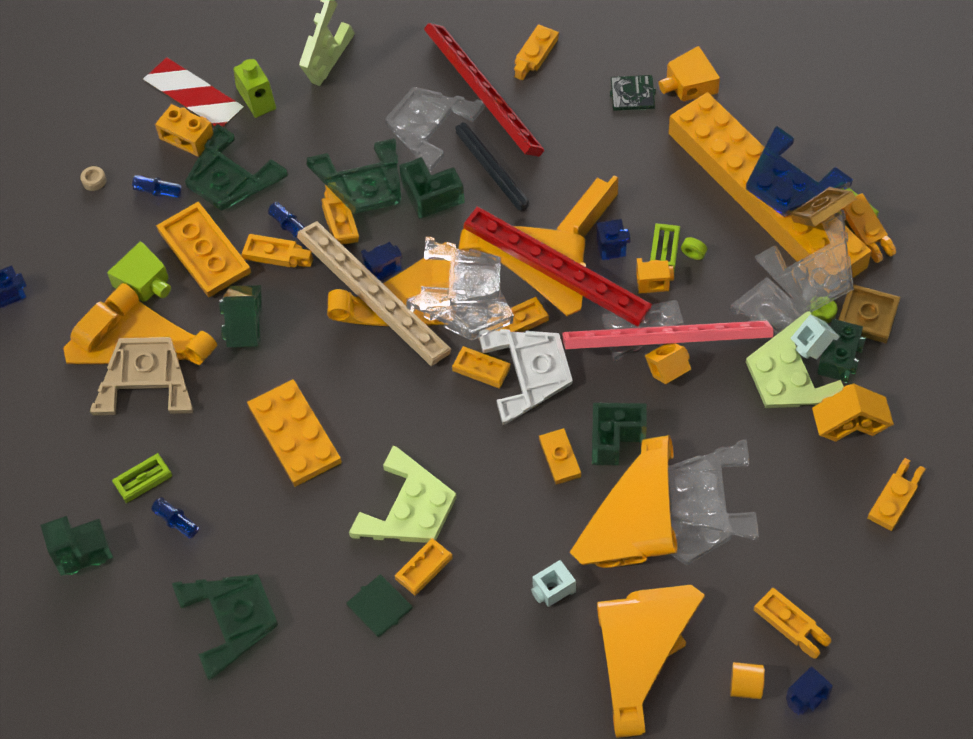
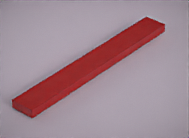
[424,23,544,157]
[463,206,652,327]

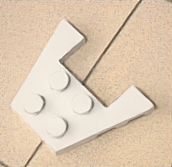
[477,328,573,425]

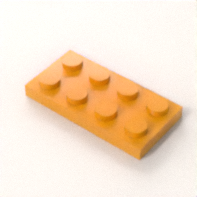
[156,201,251,298]
[247,379,342,487]

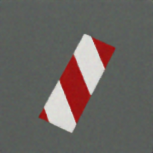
[143,57,244,129]

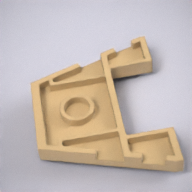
[90,337,193,415]

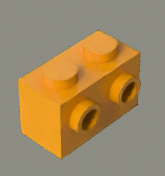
[155,104,215,157]

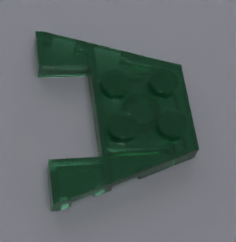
[185,124,288,211]
[306,138,401,214]
[172,574,278,680]

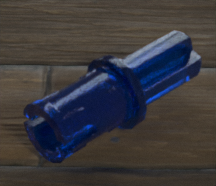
[132,175,182,198]
[268,202,305,240]
[151,497,199,539]

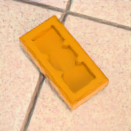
[452,346,510,389]
[539,428,581,485]
[395,538,453,596]

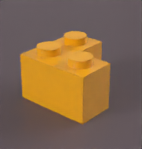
[812,383,894,442]

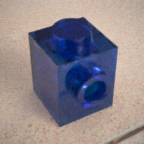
[597,219,631,260]
[0,265,27,308]

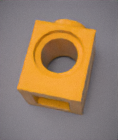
[645,343,691,384]

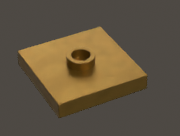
[789,187,856,227]
[836,284,900,344]

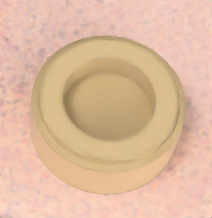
[80,166,106,191]

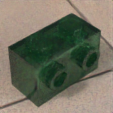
[817,319,866,383]

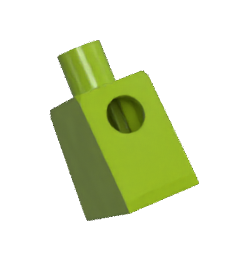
[233,59,276,118]
[107,241,171,302]

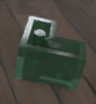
[399,157,465,219]
[219,285,263,347]
[592,402,647,465]
[40,516,113,576]

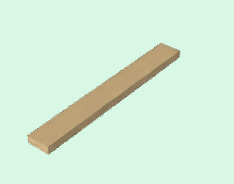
[297,221,451,366]

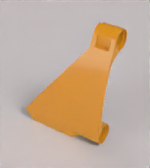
[458,226,586,316]
[327,242,459,326]
[63,283,218,365]
[570,435,678,568]
[597,585,705,738]

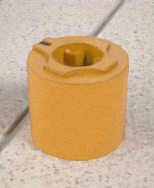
[730,662,765,699]

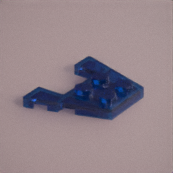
[746,126,853,217]

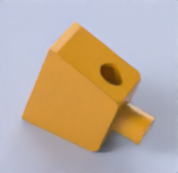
[659,46,720,101]

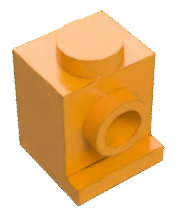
[636,258,674,293]

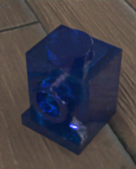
[361,242,403,280]
[786,666,833,715]

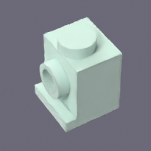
[790,314,840,359]
[531,560,576,607]

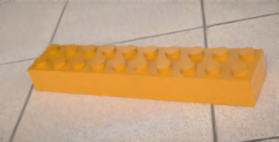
[669,92,872,294]

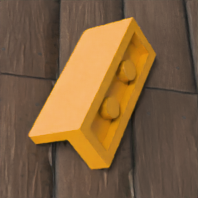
[557,176,618,237]

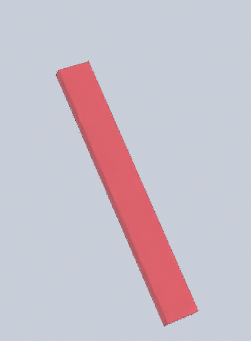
[563,321,773,349]

